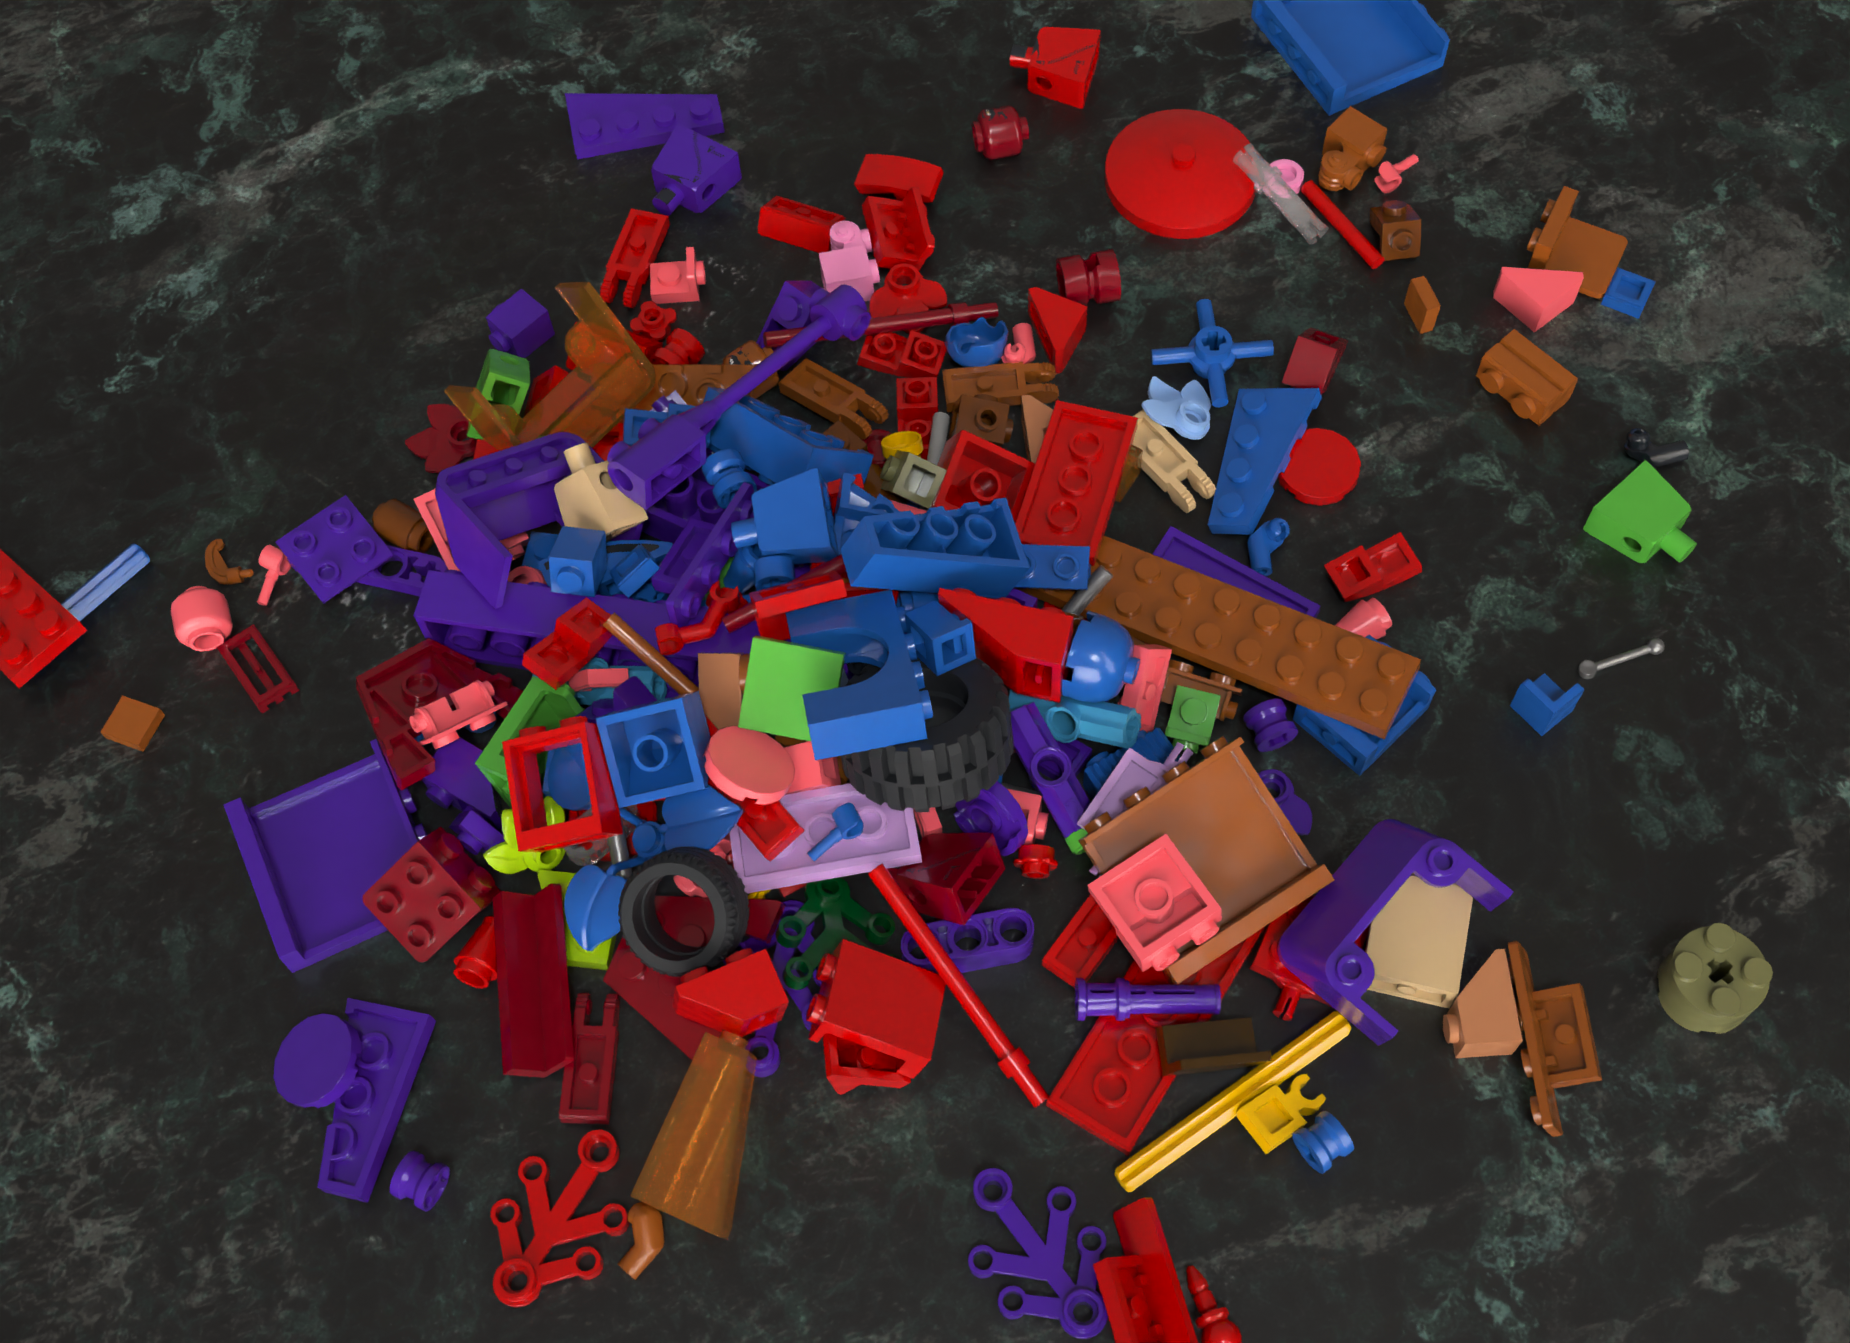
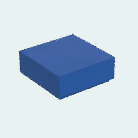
[1601,267,1656,319]
[609,544,660,598]

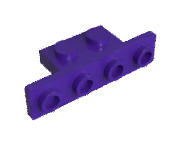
[651,482,754,627]

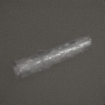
[1233,143,1329,245]

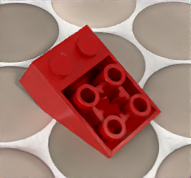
[938,588,1074,703]

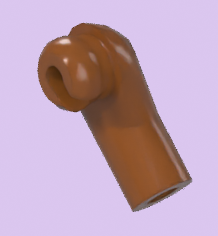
[617,1202,665,1280]

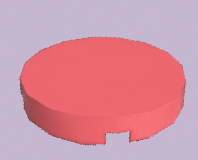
[704,726,795,805]

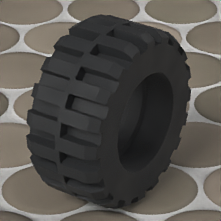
[841,657,1014,812]

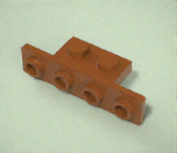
[1507,941,1602,1137]

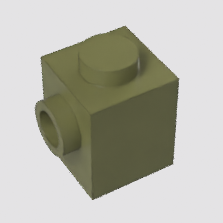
[880,450,947,509]

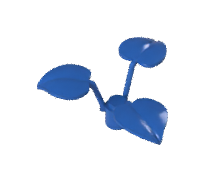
[548,743,743,951]

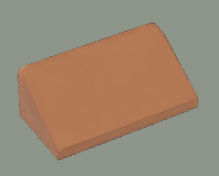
[698,652,744,729]

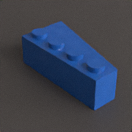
[703,387,874,485]
[840,498,1030,598]

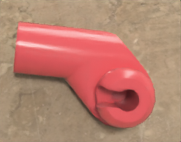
[1001,323,1036,364]

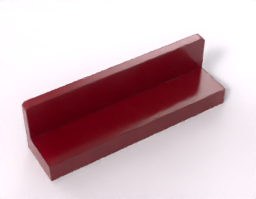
[493,883,574,1078]

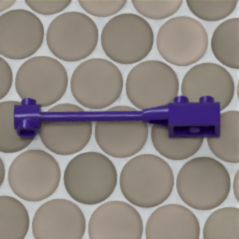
[607,284,871,510]

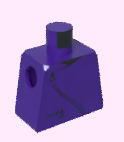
[651,124,742,216]

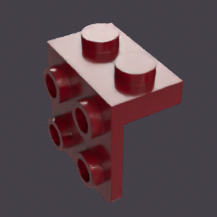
[363,827,501,962]

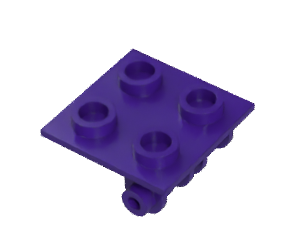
[275,495,394,604]

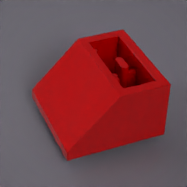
[673,948,789,1039]

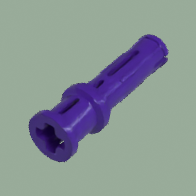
[1074,978,1221,1021]

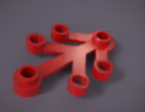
[490,1130,630,1308]

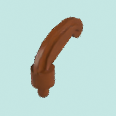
[205,539,254,585]

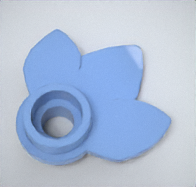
[1141,376,1211,440]

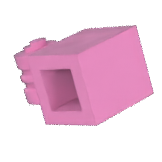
[818,221,880,301]

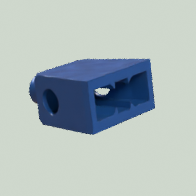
[731,468,839,564]

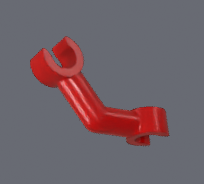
[655,581,740,655]

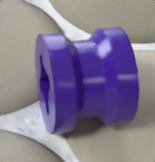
[1243,698,1298,752]
[389,1150,450,1212]

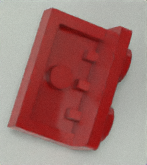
[862,187,935,271]

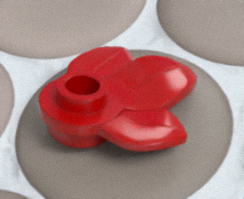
[869,263,947,333]

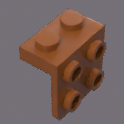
[1526,186,1628,299]

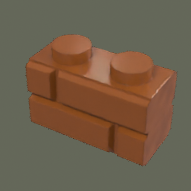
[1476,329,1578,426]

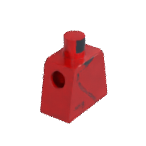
[1010,27,1101,109]

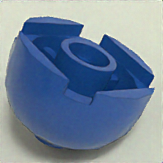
[1062,611,1140,703]

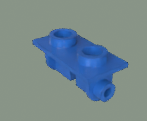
[1014,544,1091,590]

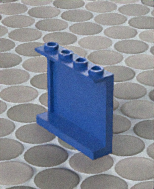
[1251,0,1450,115]

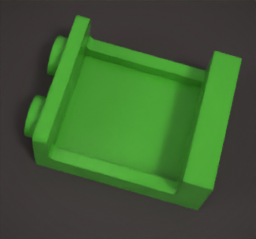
[475,676,585,808]

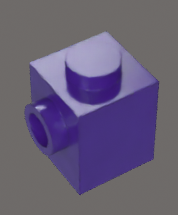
[486,289,555,358]

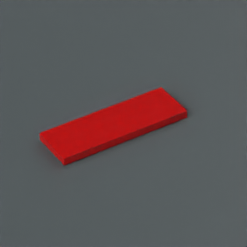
[1046,925,1267,1156]

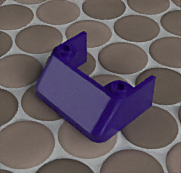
[435,432,647,609]
[1277,819,1514,1046]

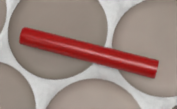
[1301,180,1385,269]

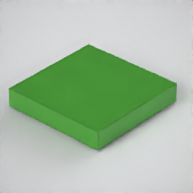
[738,635,846,741]

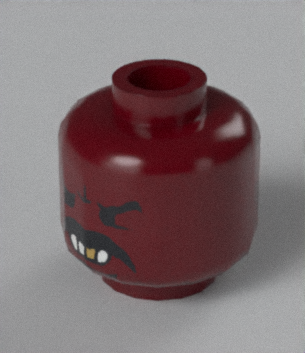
[972,105,1029,160]

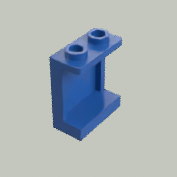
[1293,635,1436,776]

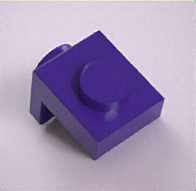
[449,810,505,855]

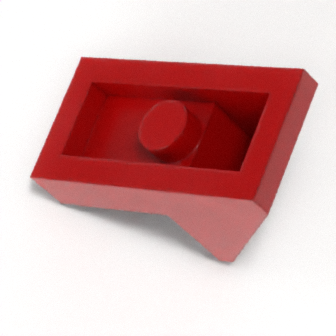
[823,1033,911,1095]

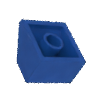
[595,691,710,808]

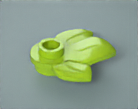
[483,795,566,874]

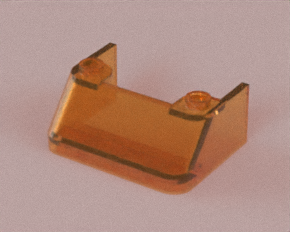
[444,282,656,451]

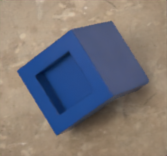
[1510,673,1585,736]

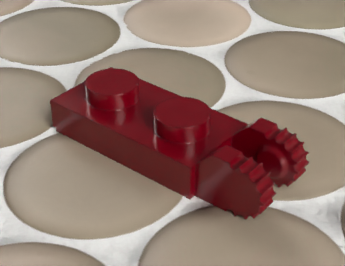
[559,993,620,1124]

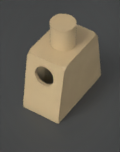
[554,443,648,542]

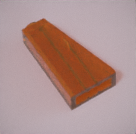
[630,1030,757,1239]

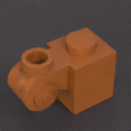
[1318,106,1388,191]

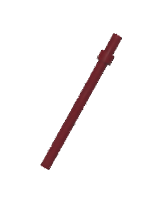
[763,302,998,348]

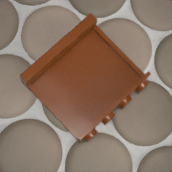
[1078,736,1335,984]

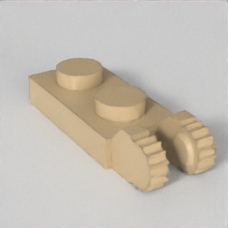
[1129,409,1216,513]

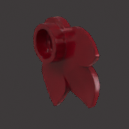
[405,404,477,473]

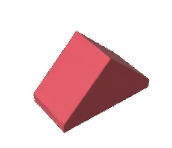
[1493,267,1584,333]

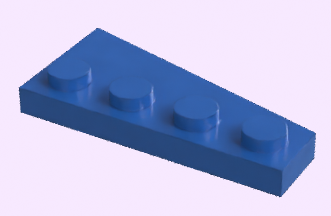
[1208,388,1322,535]

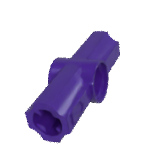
[1011,702,1091,839]

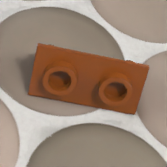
[1160,659,1243,722]

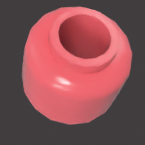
[171,586,233,652]

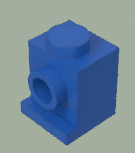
[905,600,976,676]

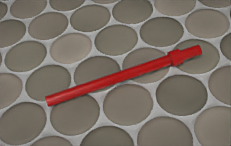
[868,863,1049,1108]

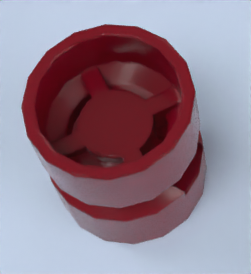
[1056,249,1121,306]

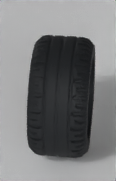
[618,847,750,977]

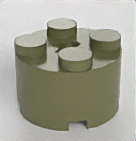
[1657,923,1773,1034]

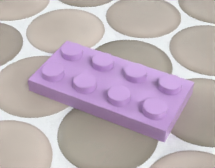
[729,783,922,894]

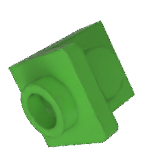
[1165,685,1221,753]

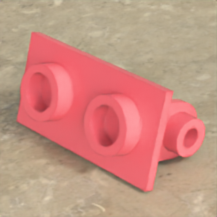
[409,680,508,749]

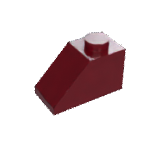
[1282,327,1348,395]

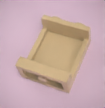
[1365,873,1473,1009]

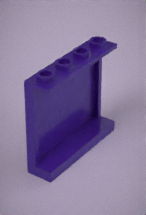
[224,739,428,973]

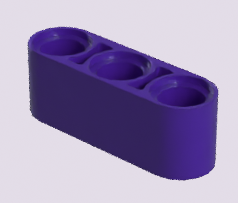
[901,908,1034,974]

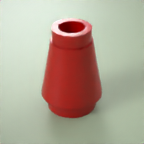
[454,916,497,989]

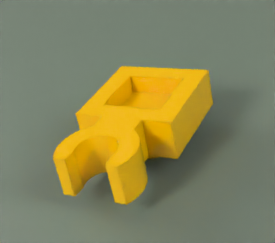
[1235,1074,1326,1154]

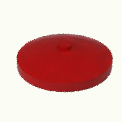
[1105,109,1259,239]

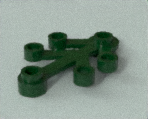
[775,877,901,990]

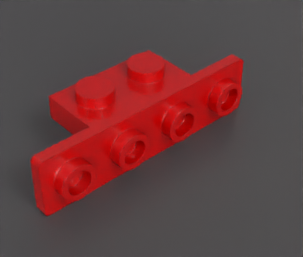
[1093,1197,1198,1343]

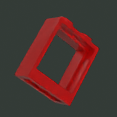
[502,716,623,852]

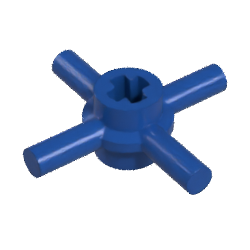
[1151,299,1274,408]

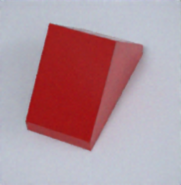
[1028,287,1087,374]

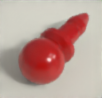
[1186,1265,1242,1343]

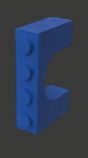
[786,590,933,761]

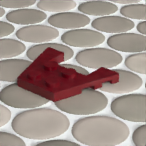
[356,638,523,791]
[603,896,785,1075]

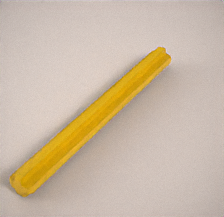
[1114,1011,1351,1192]

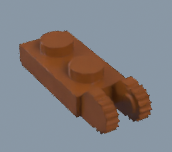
[778,358,889,440]
[942,361,1059,412]

